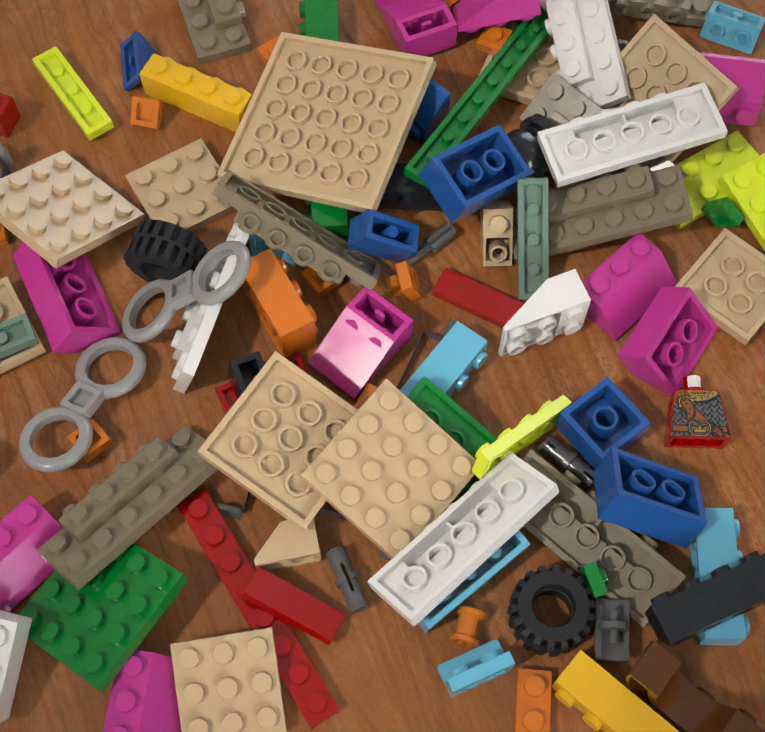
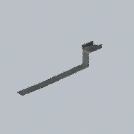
[396,318,456,389]
[218,491,347,520]

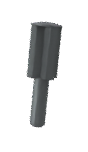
[405,221,457,266]

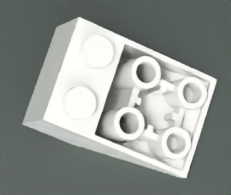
[498,269,591,356]

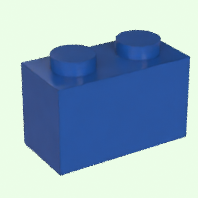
[348,209,419,263]

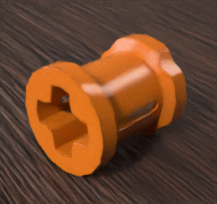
[449,606,486,648]

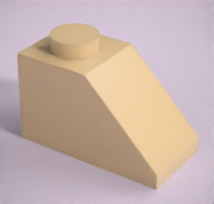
[254,518,322,572]

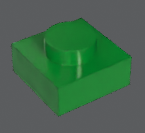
[701,197,744,229]
[578,561,609,599]

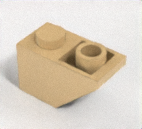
[480,200,513,267]

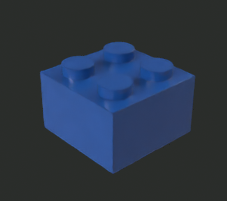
[555,376,651,470]

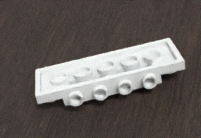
[540,0,631,109]
[537,83,728,187]
[170,222,249,394]
[368,452,559,627]

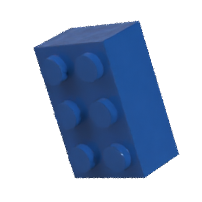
[419,125,533,224]
[593,447,707,549]

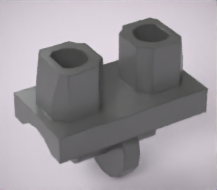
[594,598,629,663]

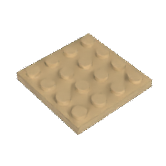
[603,14,740,162]
[0,151,144,268]
[197,351,357,531]
[299,378,476,559]

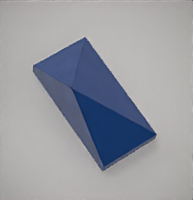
[120,31,157,92]

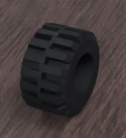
[123,219,208,282]
[507,565,596,657]

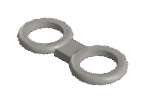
[122,241,251,343]
[18,337,146,473]

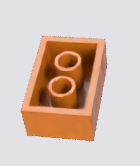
[242,248,319,358]

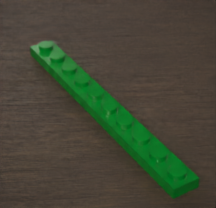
[404,4,549,188]

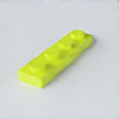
[32,46,114,141]
[471,394,572,480]

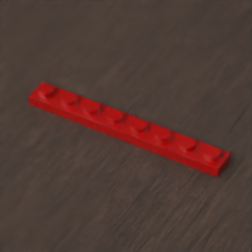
[177,489,340,730]

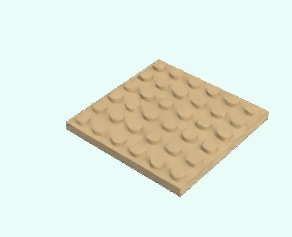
[217,32,437,213]

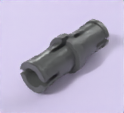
[538,434,594,490]
[326,545,370,614]

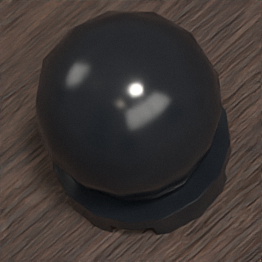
[507,113,556,178]

